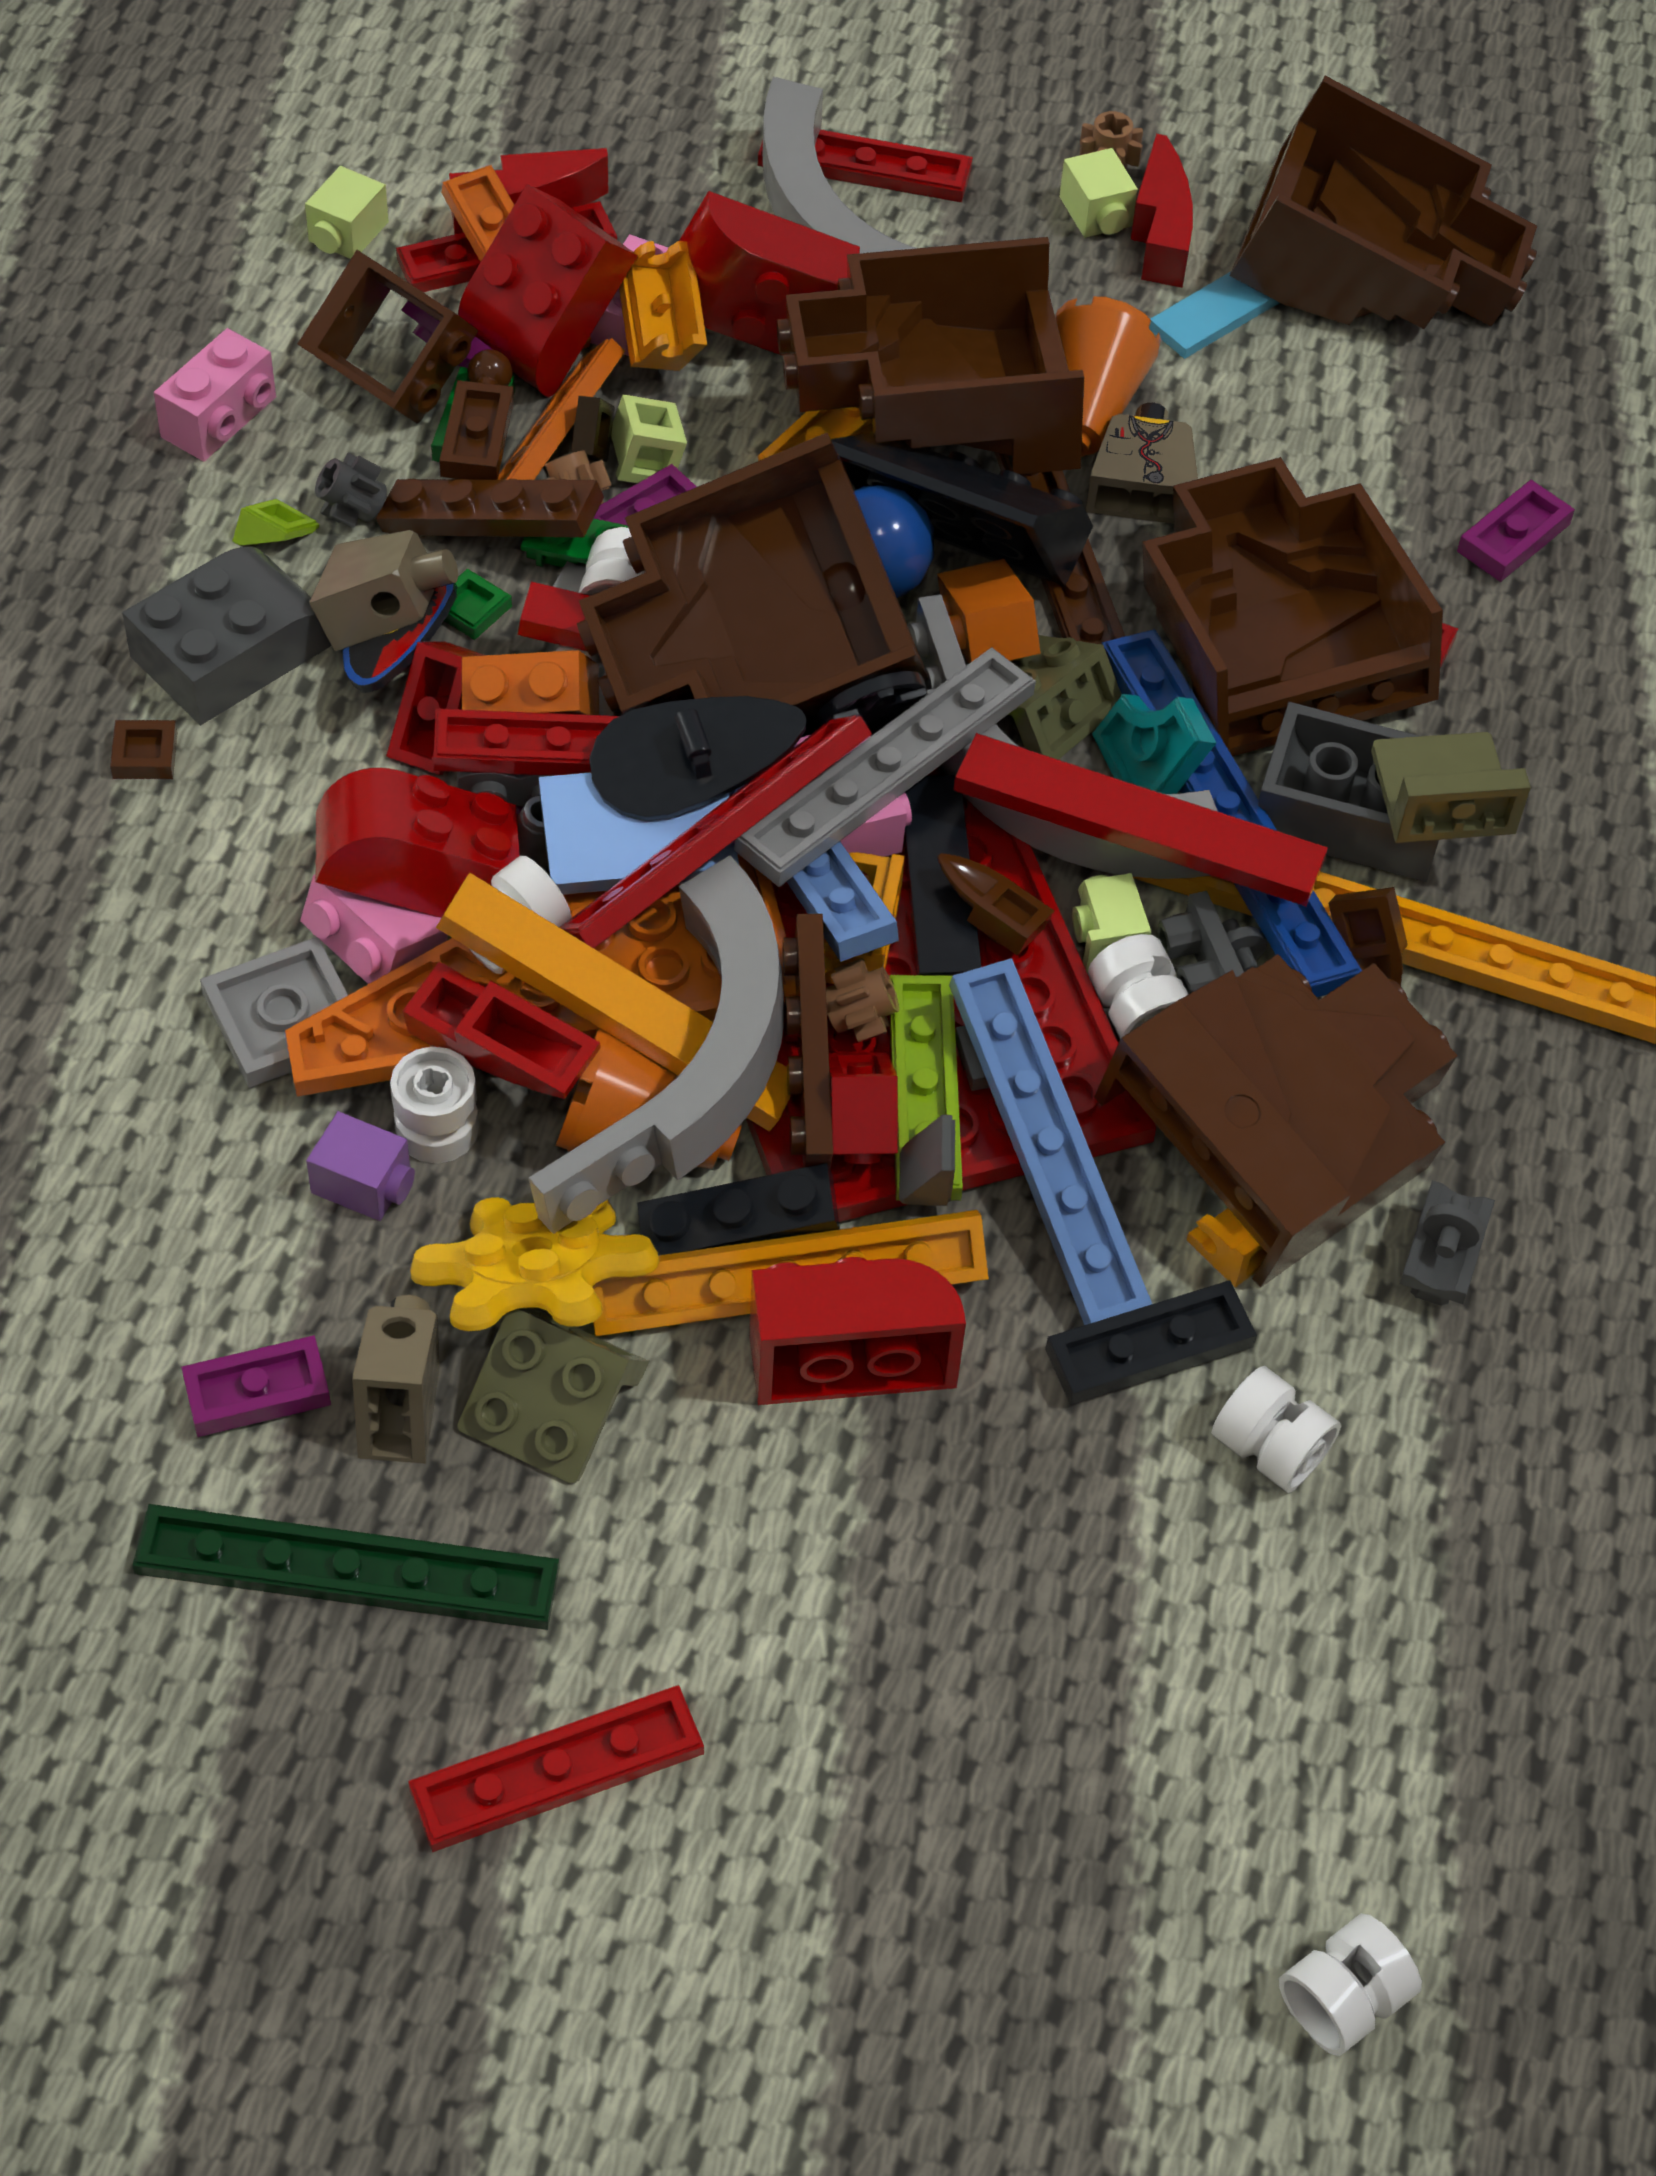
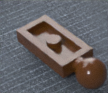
[440,349,514,480]

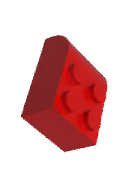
[458,184,638,398]
[679,191,860,356]
[315,768,520,918]
[749,1257,966,1405]

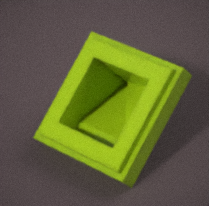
[232,499,320,546]

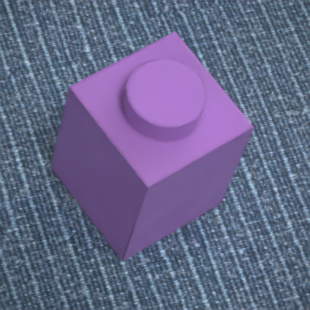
[306,1111,415,1221]

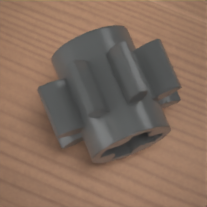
[315,453,387,528]

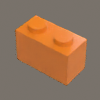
[937,559,1041,663]
[462,650,599,715]

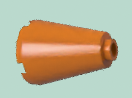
[1055,296,1162,457]
[555,1027,742,1169]

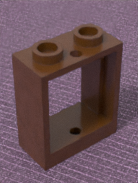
[297,250,479,424]

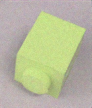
[1059,148,1138,238]
[305,166,389,259]

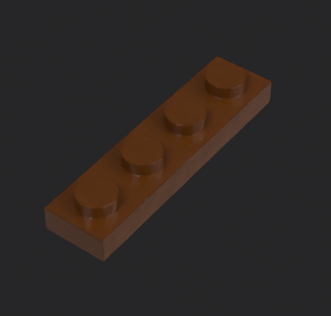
[376,479,604,537]
[783,914,833,1169]

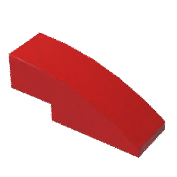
[1131,133,1193,288]
[449,148,609,234]
[402,962,601,1099]

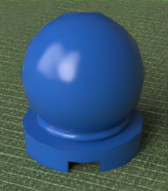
[854,486,934,598]

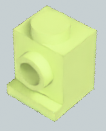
[611,394,687,483]
[1072,873,1151,974]

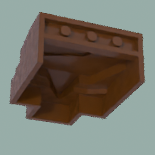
[1230,75,1537,329]
[776,237,1084,474]
[577,432,929,719]
[1142,457,1443,757]
[1094,954,1458,1287]

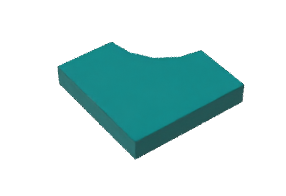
[1092,694,1216,794]

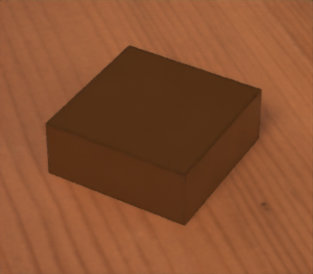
[110,720,178,779]

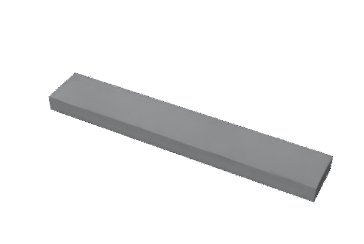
[734,647,1036,887]

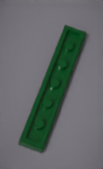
[132,1504,560,1630]

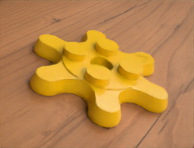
[410,1197,659,1331]

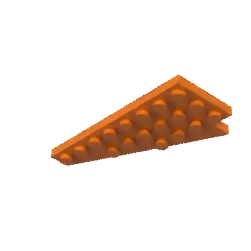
[285,853,796,1097]

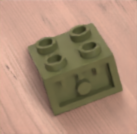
[1008,635,1121,760]
[1371,732,1531,843]
[457,1308,650,1483]

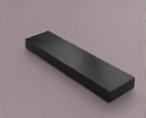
[904,775,981,976]

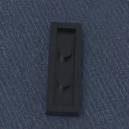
[637,1163,840,1255]
[1045,1280,1257,1405]

